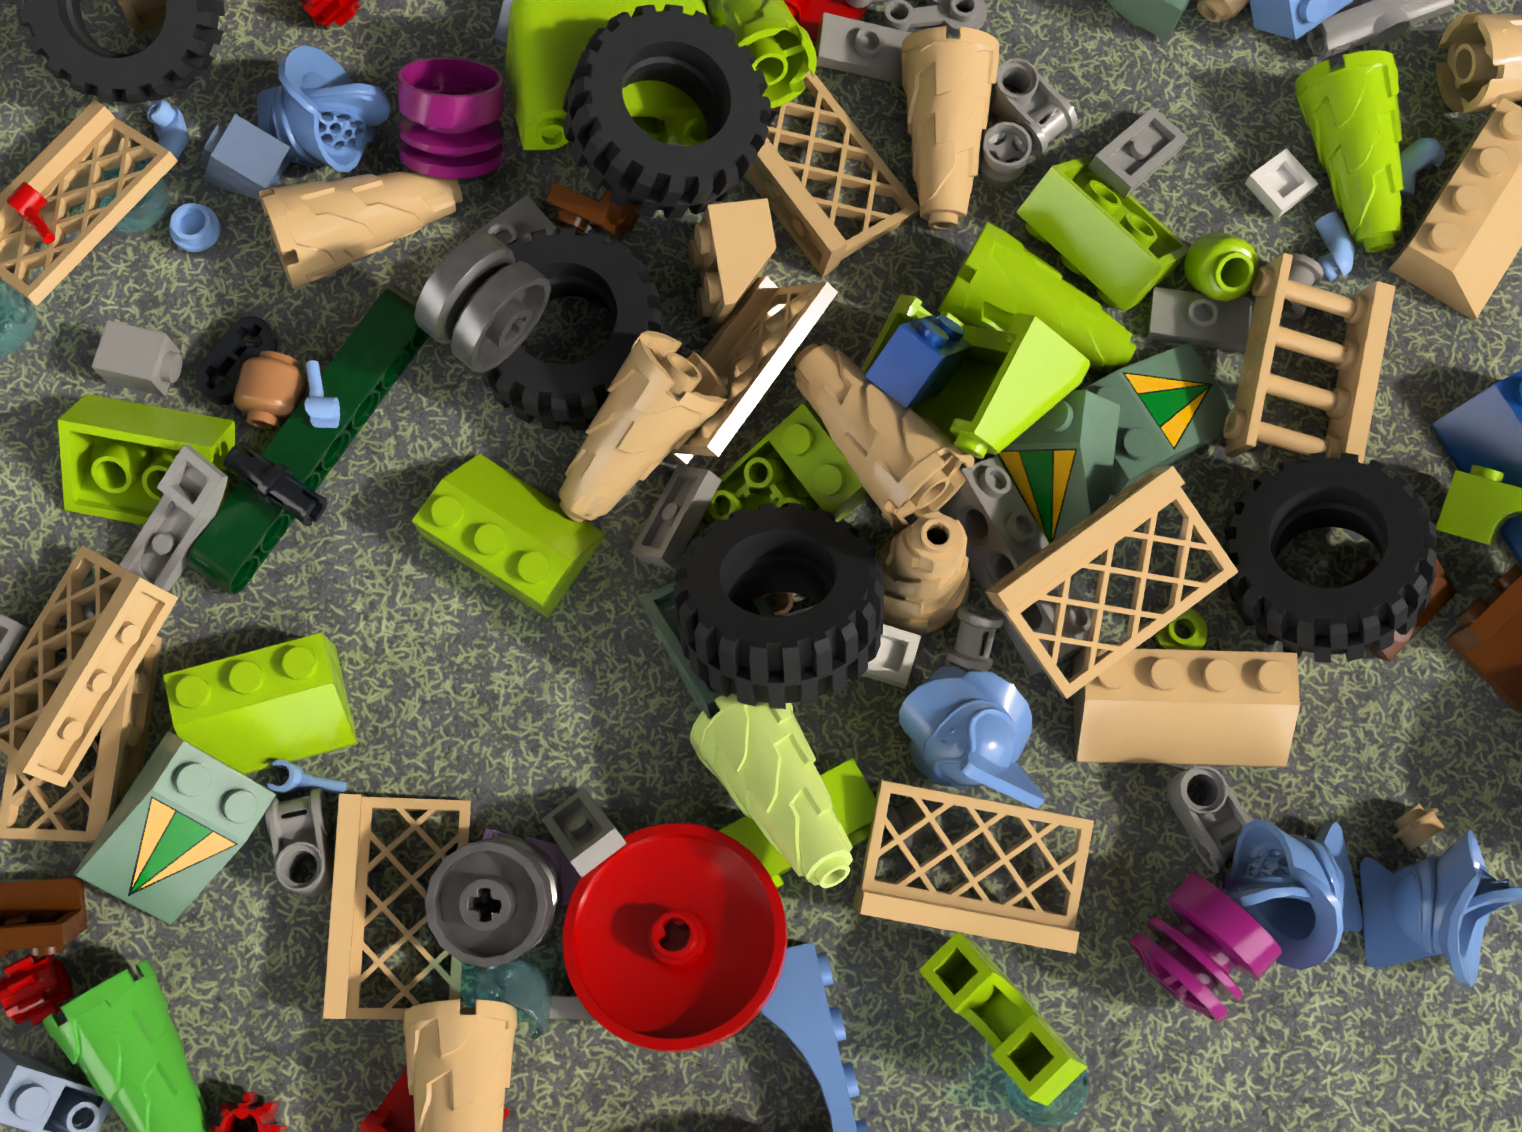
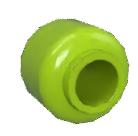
[1184,231,1259,302]

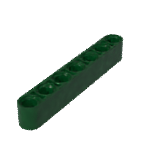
[187,286,430,595]

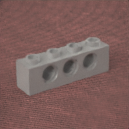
[938,456,1103,676]

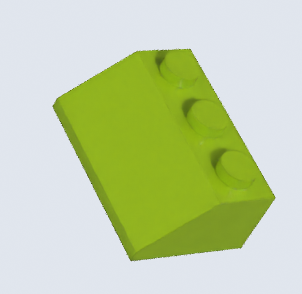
[1016,155,1189,312]
[58,394,235,525]
[412,454,606,618]
[163,632,358,775]

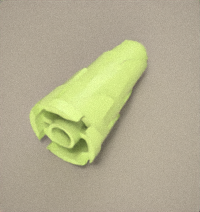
[690,693,853,888]

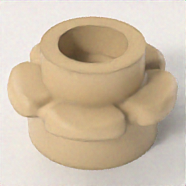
[1392,804,1445,851]

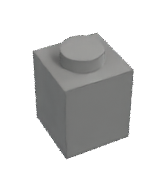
[91,320,182,397]

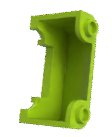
[505,0,708,150]
[861,294,1091,459]

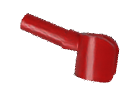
[6,182,55,244]

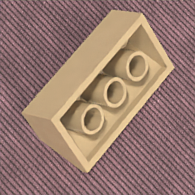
[1388,97,1522,321]
[1073,647,1300,768]

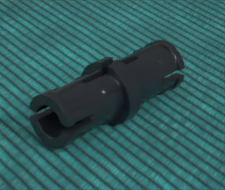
[223,442,327,526]

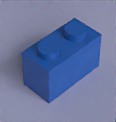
[865,315,973,408]

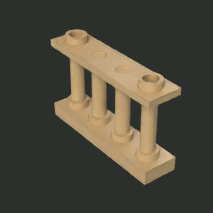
[1223,252,1396,463]

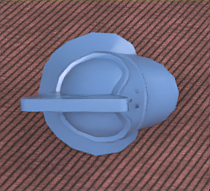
[257,45,391,184]
[899,665,1046,809]
[1220,818,1363,970]
[1360,829,1522,987]

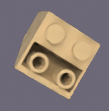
[688,198,777,332]

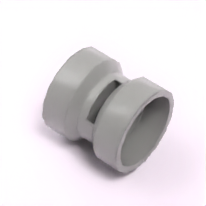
[978,122,1032,188]

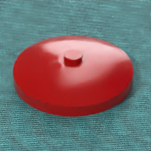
[562,823,788,1053]

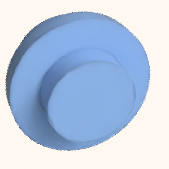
[169,203,221,252]

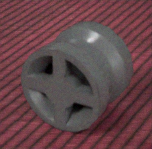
[885,797,940,858]

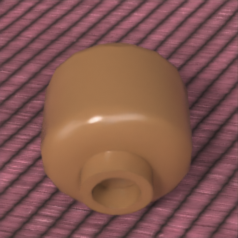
[233,351,308,431]

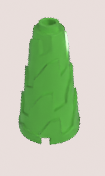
[42,959,211,1132]

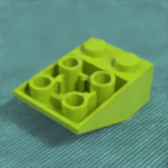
[703,403,870,525]

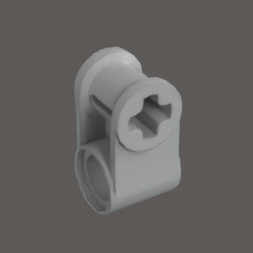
[990,58,1078,156]
[1167,766,1253,873]
[265,788,334,897]

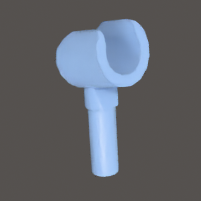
[305,360,340,428]
[266,760,347,795]

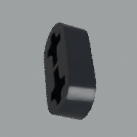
[195,316,278,405]

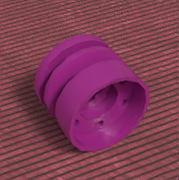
[397,57,504,179]
[1128,873,1282,1024]

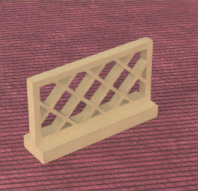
[745,70,920,277]
[0,100,178,306]
[668,276,838,465]
[984,466,1238,699]
[0,545,178,788]
[0,628,162,843]
[853,779,1094,954]
[323,794,471,1020]

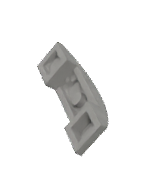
[83,445,228,619]

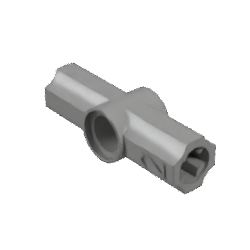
[1307,0,1455,59]

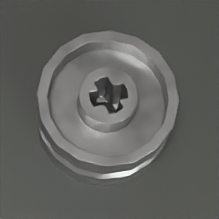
[414,232,551,373]
[425,835,563,967]

